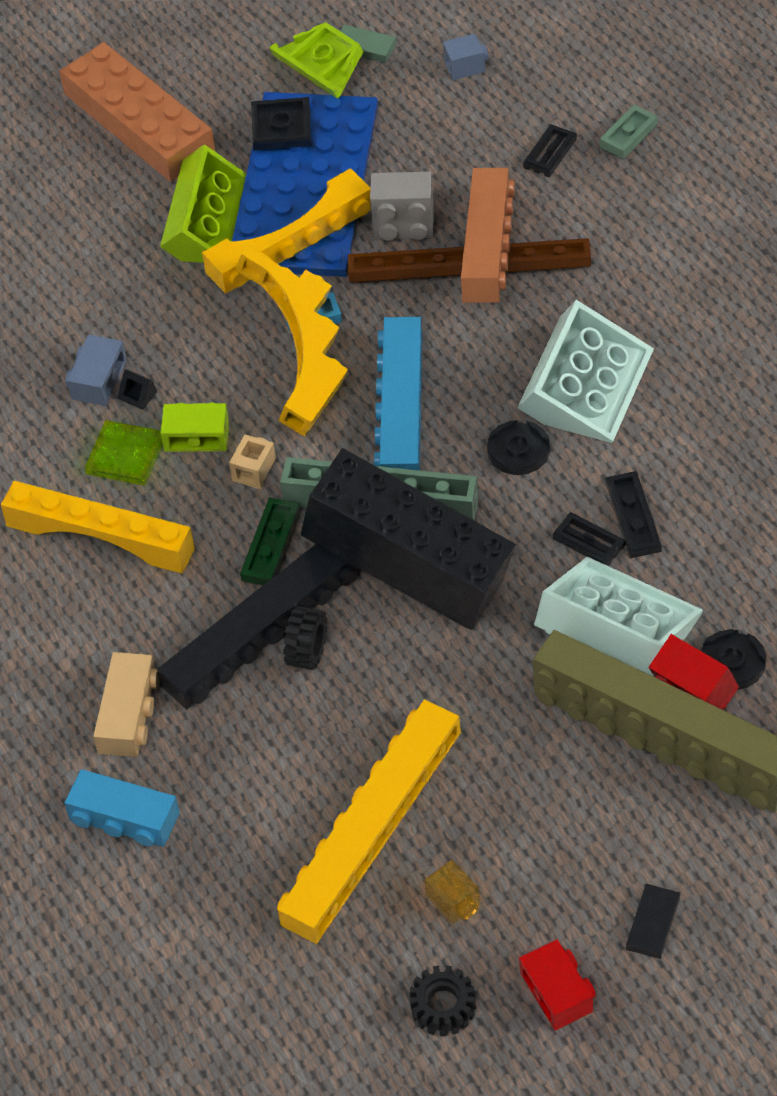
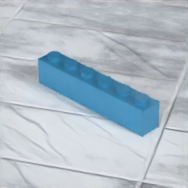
[374,317,422,470]

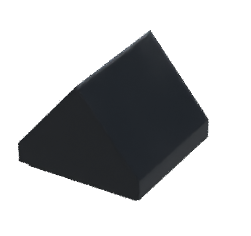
[117,369,158,410]

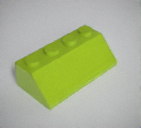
[160,144,246,263]

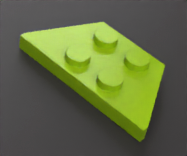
[269,22,363,99]

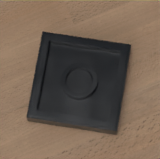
[251,97,312,150]

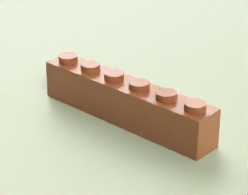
[461,168,515,303]

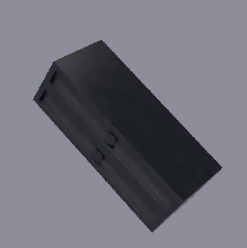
[300,448,516,630]

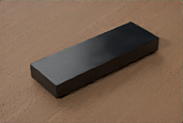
[605,471,662,558]

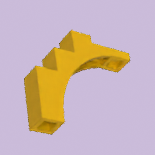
[236,246,348,436]

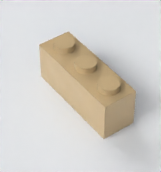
[93,652,159,757]

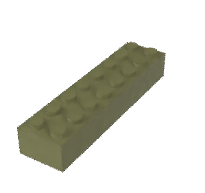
[533,630,777,813]

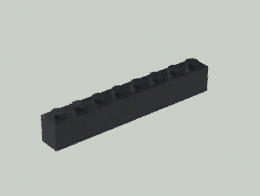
[157,544,361,710]

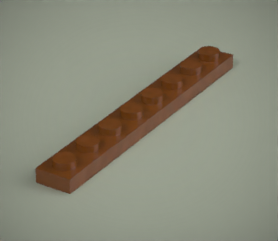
[348,238,591,282]

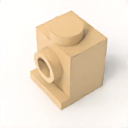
[229,435,276,489]

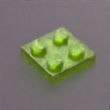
[84,420,163,486]

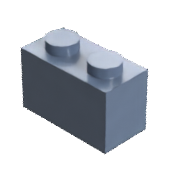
[65,335,127,406]

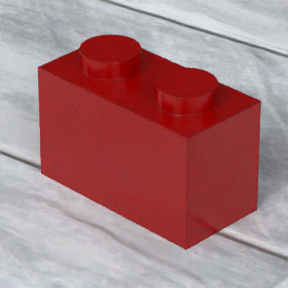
[519,939,596,1031]

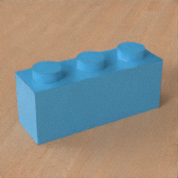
[65,769,180,847]

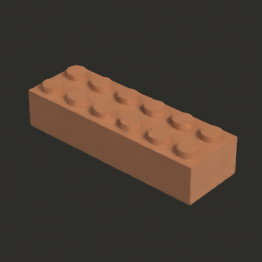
[59,42,216,182]

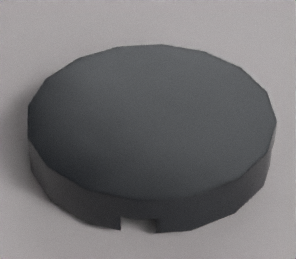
[487,420,550,475]
[700,629,766,690]

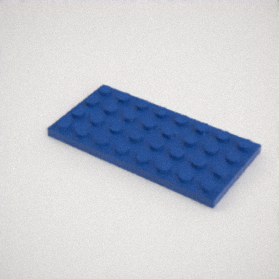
[232,92,378,277]

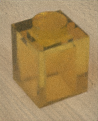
[424,860,480,924]

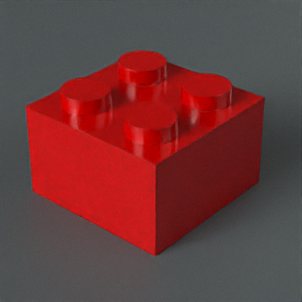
[648,634,739,710]

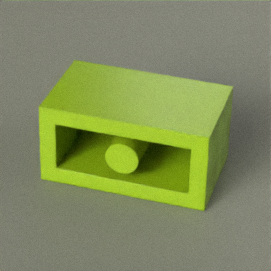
[161,402,229,452]

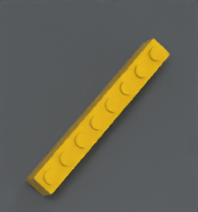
[277,699,461,944]

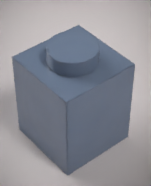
[443,33,488,80]

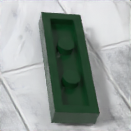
[240,497,301,585]

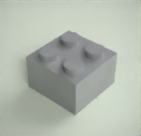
[370,171,434,241]

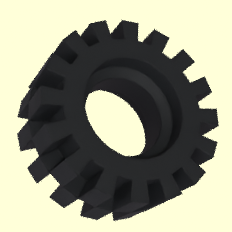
[283,606,327,670]
[409,965,476,1036]

